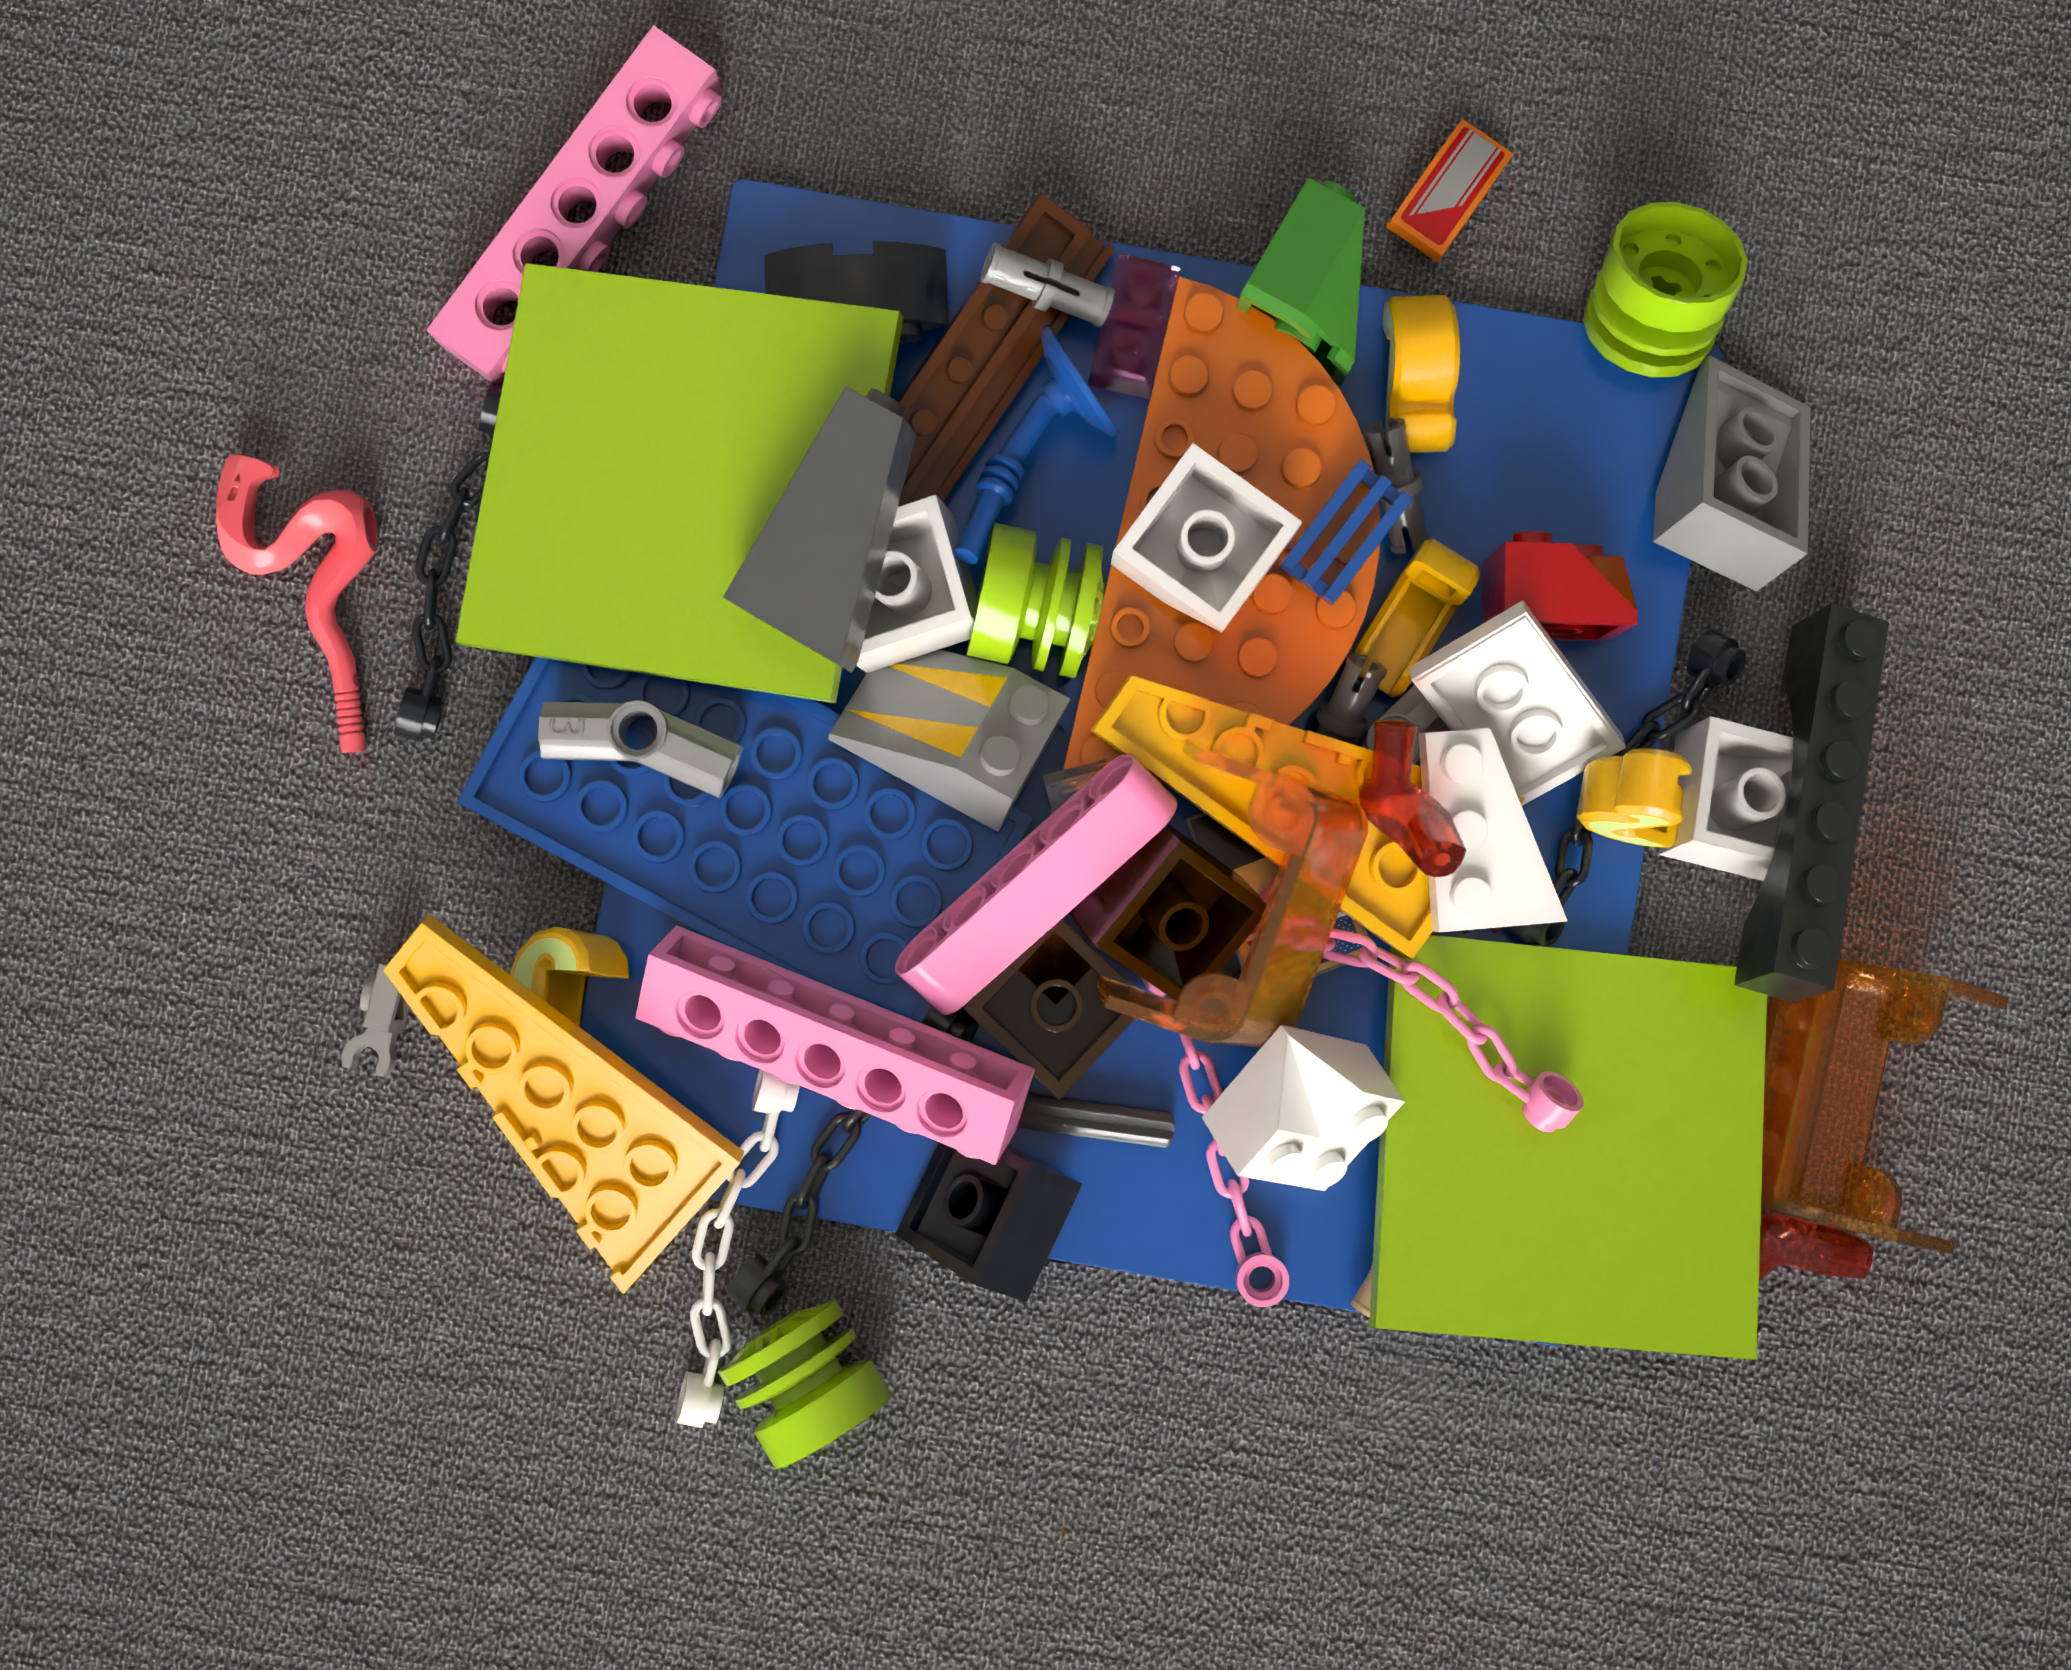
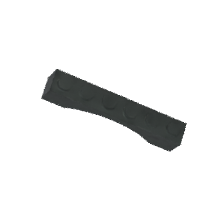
[1734,603,1889,1003]

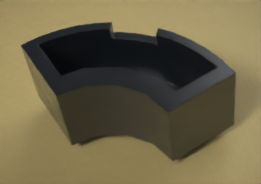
[764,241,948,344]

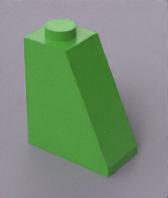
[1236,177,1365,387]

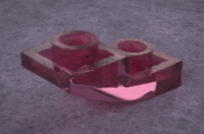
[1088,253,1181,400]

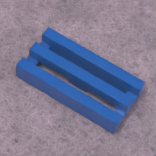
[1279,459,1413,606]

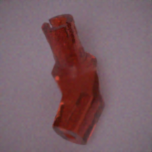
[1358,720,1466,877]
[1759,1213,1874,1282]

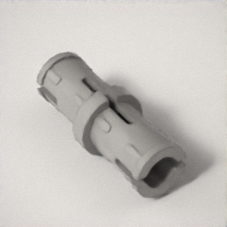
[980,242,1115,327]

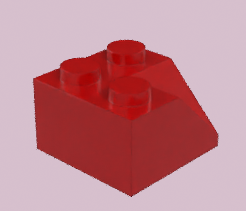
[1481,531,1637,642]

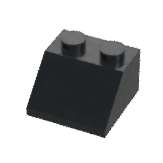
[895,1142,1082,1303]

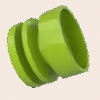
[1583,202,1748,378]
[966,523,1105,679]
[718,1298,892,1469]

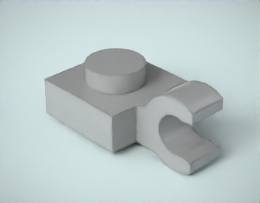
[341,964,410,1077]

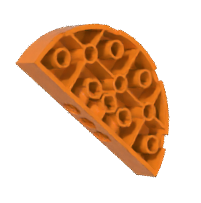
[1060,276,1380,789]

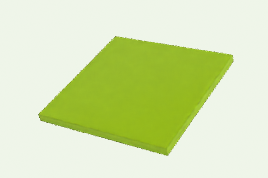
[455,263,904,703]
[1369,935,1767,1360]

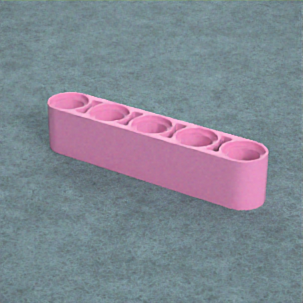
[895,753,1177,1015]

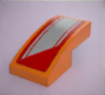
[1386,119,1514,263]

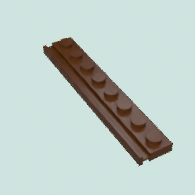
[897,193,1115,507]

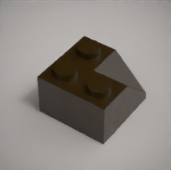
[1069,823,1271,1009]
[963,919,1150,1100]

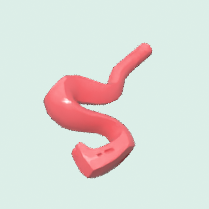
[216,455,379,753]

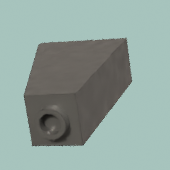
[723,386,916,673]

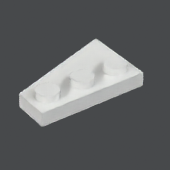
[1418,728,1568,932]

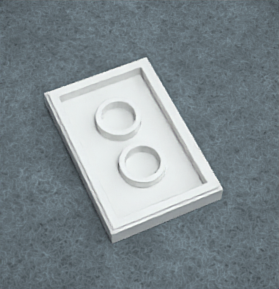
[1409,600,1626,806]

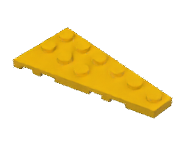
[383,913,744,1294]

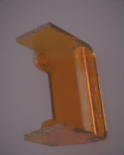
[1096,738,1368,1048]
[1761,959,2009,1254]

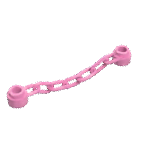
[1259,876,1584,1132]
[1139,976,1289,1307]

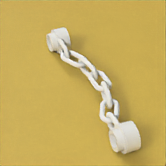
[675,1069,800,1428]

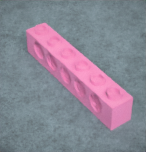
[427,25,722,385]
[635,925,1035,1165]

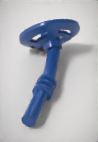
[954,325,1120,564]

